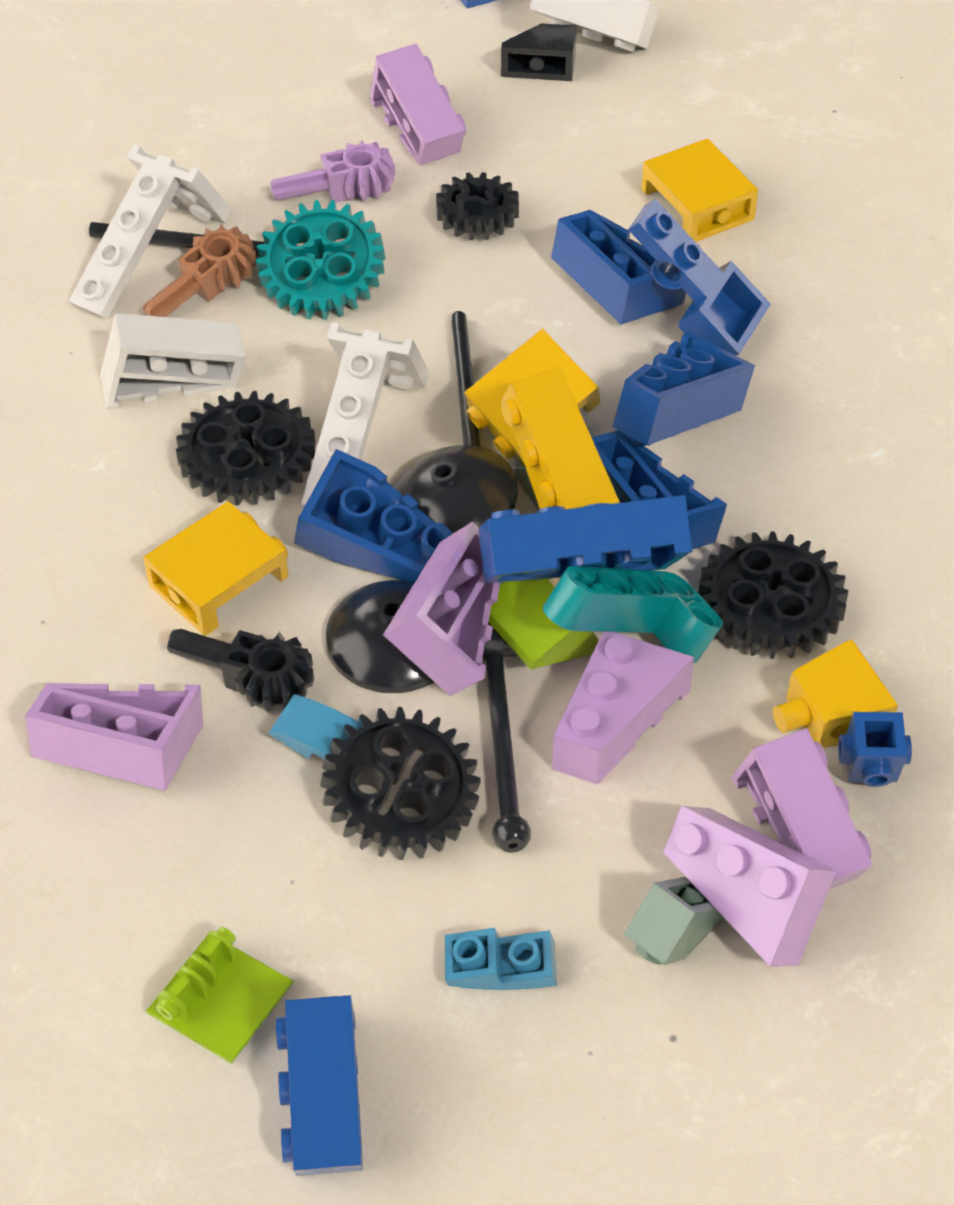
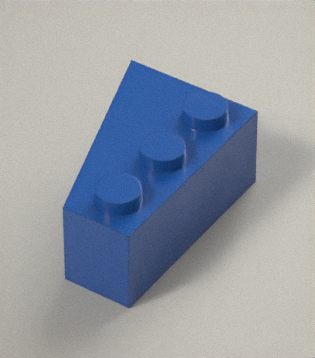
[276,995,363,1176]

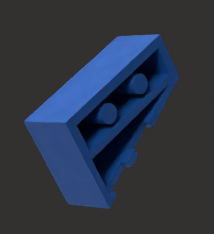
[551,210,686,325]
[591,430,727,549]

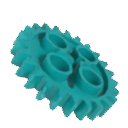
[256,200,386,320]

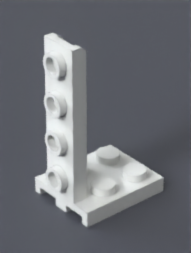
[68,144,232,318]
[301,322,430,507]

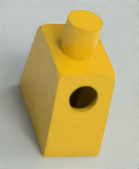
[773,639,898,748]

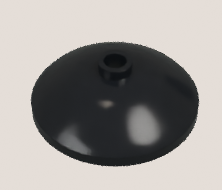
[394,445,518,533]
[326,580,434,693]

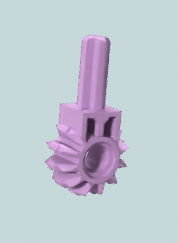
[270,140,396,203]

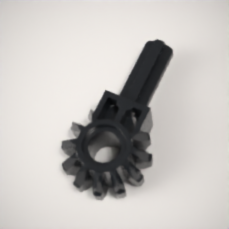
[167,628,315,713]

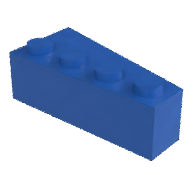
[612,331,755,446]
[479,495,693,584]

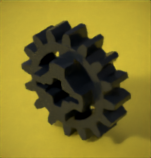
[436,172,519,240]

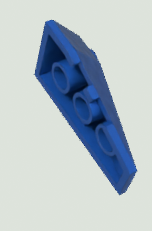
[294,449,454,582]

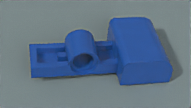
[628,198,771,356]

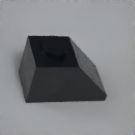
[501,23,577,81]

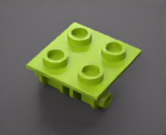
[146,927,294,1064]

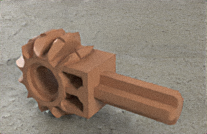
[143,223,257,317]

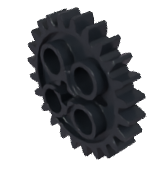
[176,391,316,506]
[698,531,848,659]
[320,707,481,860]

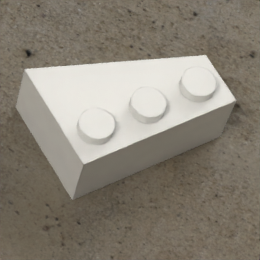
[529,0,660,52]
[100,313,245,409]

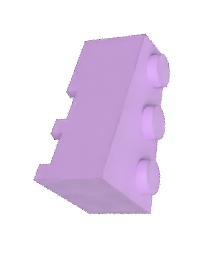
[370,43,466,166]
[383,522,500,696]
[552,632,694,784]
[25,683,203,791]
[731,728,873,889]
[663,806,836,967]

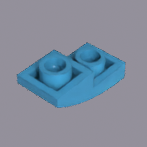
[268,694,358,760]
[445,928,557,990]

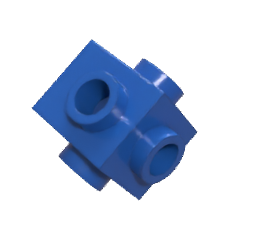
[838,712,912,787]

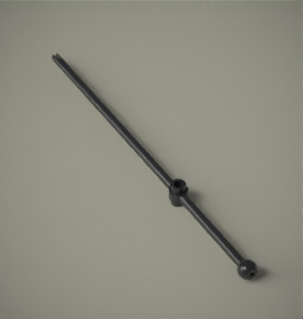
[451,311,531,853]

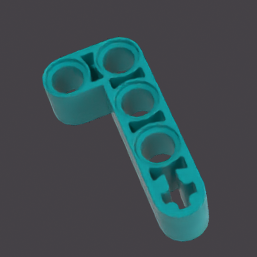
[543,566,723,663]

